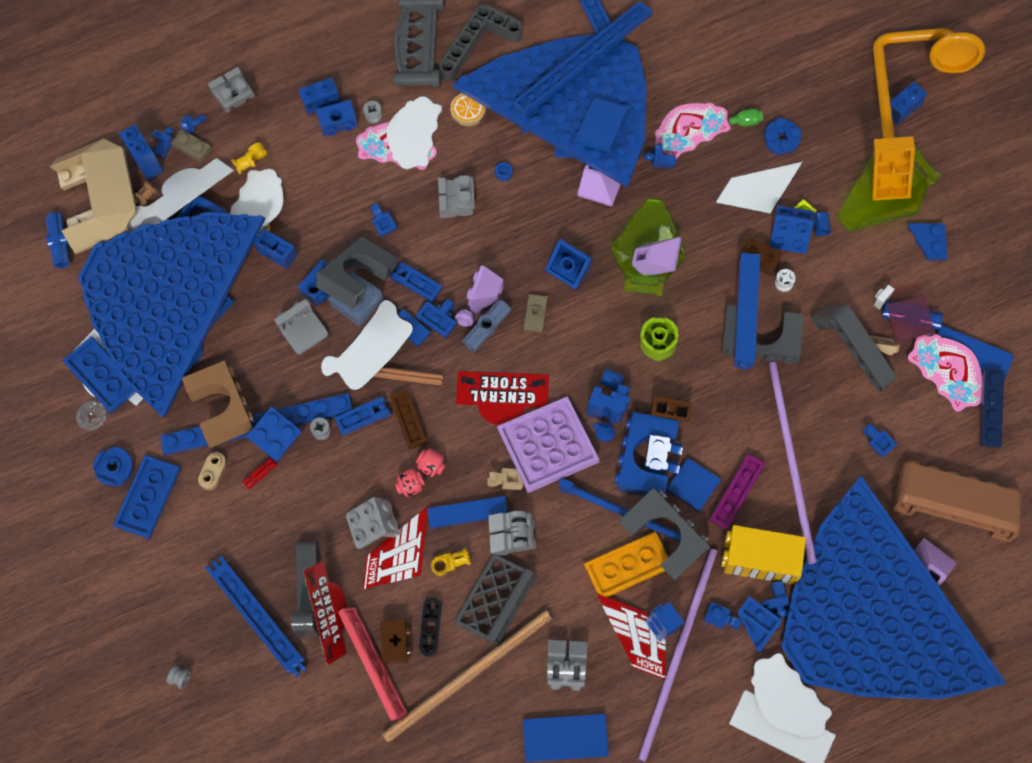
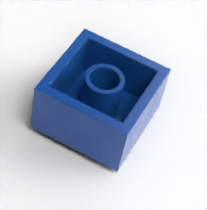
[247,407,304,461]

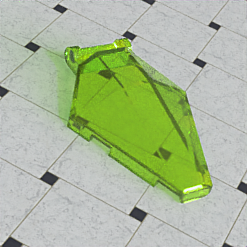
[837,148,941,232]
[611,199,686,297]

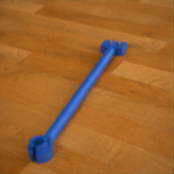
[559,479,681,543]

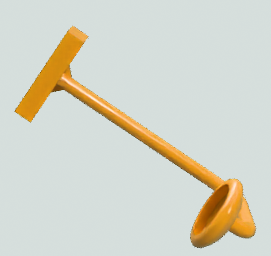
[871,28,985,201]

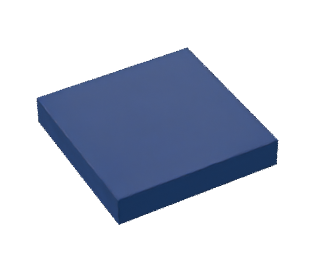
[666,458,721,512]

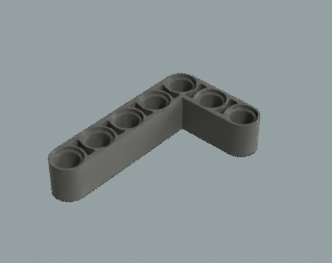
[439,4,522,82]
[811,304,896,392]
[291,541,320,639]

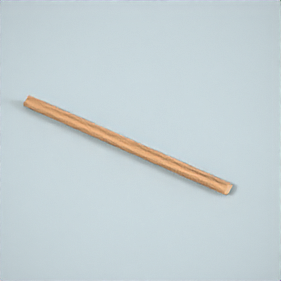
[382,610,552,742]

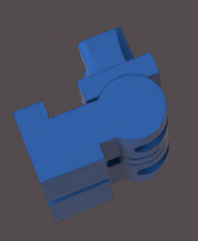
[586,384,630,424]

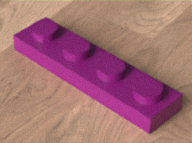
[710,454,765,531]

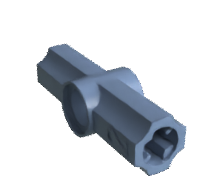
[462,299,511,352]

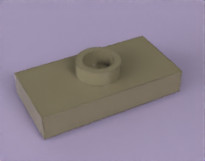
[524,294,548,333]

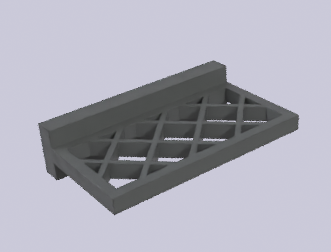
[454,554,537,647]

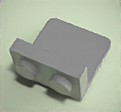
[274,299,328,355]
[346,497,400,549]

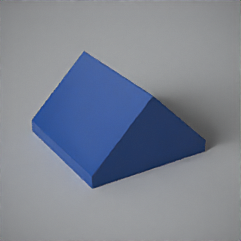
[545,239,592,289]

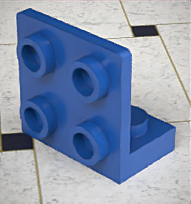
[770,205,814,254]

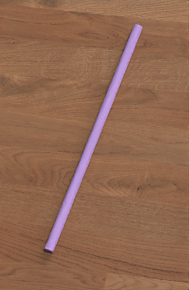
[769,362,817,564]
[638,549,718,762]

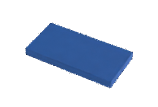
[937,325,1014,380]
[62,336,138,414]
[113,455,182,540]
[523,714,609,762]

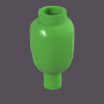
[729,108,763,127]

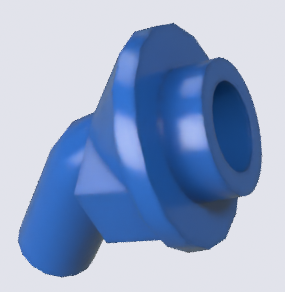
[181,114,206,133]
[593,422,615,442]

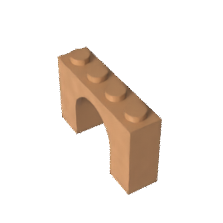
[182,361,254,448]

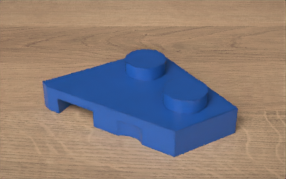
[907,223,948,261]
[737,596,783,652]

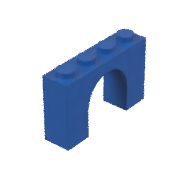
[615,412,679,496]

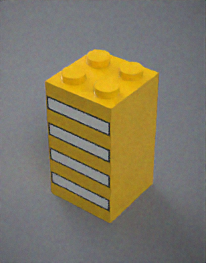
[721,525,806,585]

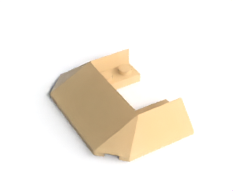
[49,139,137,254]

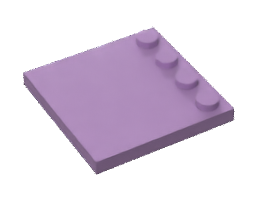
[497,397,599,493]

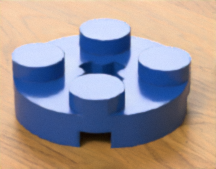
[764,118,801,155]
[93,447,134,487]

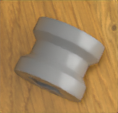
[363,101,383,124]
[310,418,331,440]
[167,665,191,690]

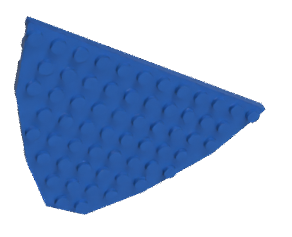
[453,34,646,188]
[78,212,266,418]
[782,476,1006,700]

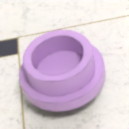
[455,310,474,327]

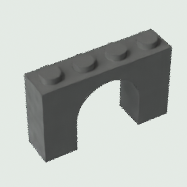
[316,237,398,309]
[721,305,804,365]
[619,488,710,581]

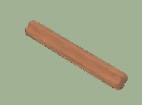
[373,367,443,385]

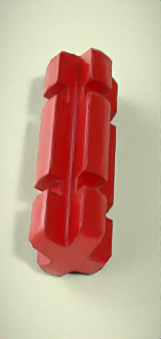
[242,458,277,489]

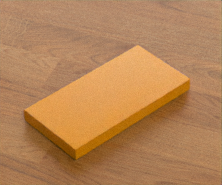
[584,531,668,598]

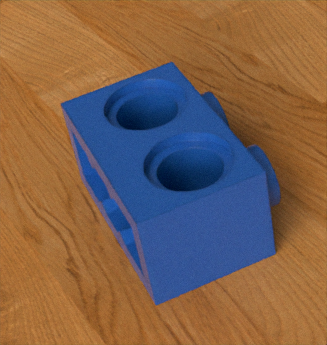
[298,77,341,115]
[890,81,927,125]
[253,229,298,270]
[298,259,329,306]
[646,602,684,642]

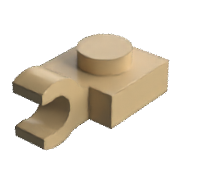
[487,468,523,490]

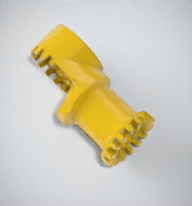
[231,143,267,175]
[431,548,471,576]

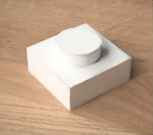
[874,285,895,310]

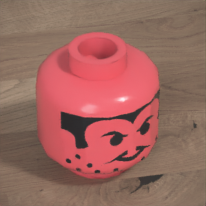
[415,448,446,477]
[395,469,425,497]

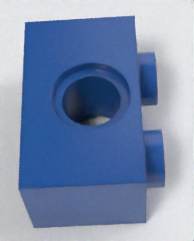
[316,100,358,136]

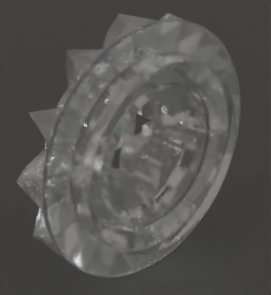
[76,401,107,431]

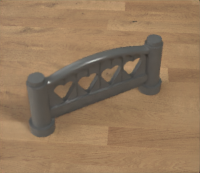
[393,0,445,88]

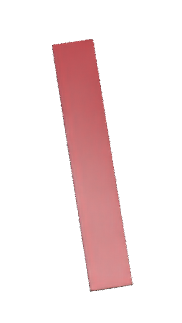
[338,607,408,721]

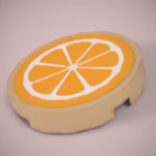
[450,93,486,126]

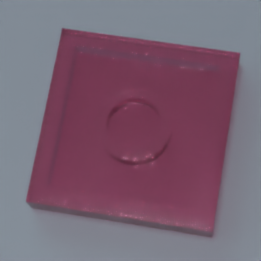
[887,296,935,342]

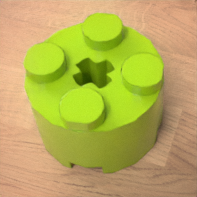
[639,317,679,361]

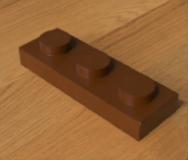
[390,390,427,450]

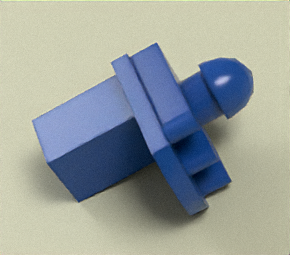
[150,127,174,159]
[644,143,676,169]
[762,581,789,618]

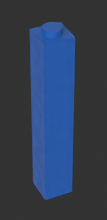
[733,253,760,370]

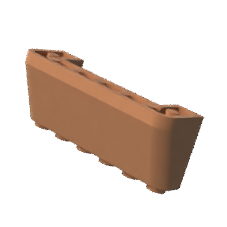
[892,461,1022,543]

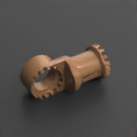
[134,181,158,207]

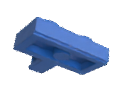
[416,299,458,339]

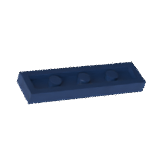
[980,369,1004,448]

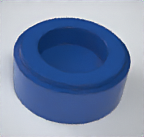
[495,162,513,181]

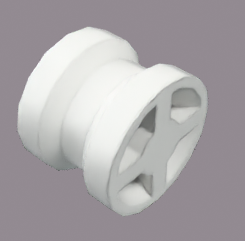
[775,269,795,292]

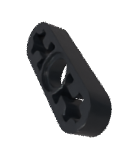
[419,598,442,657]

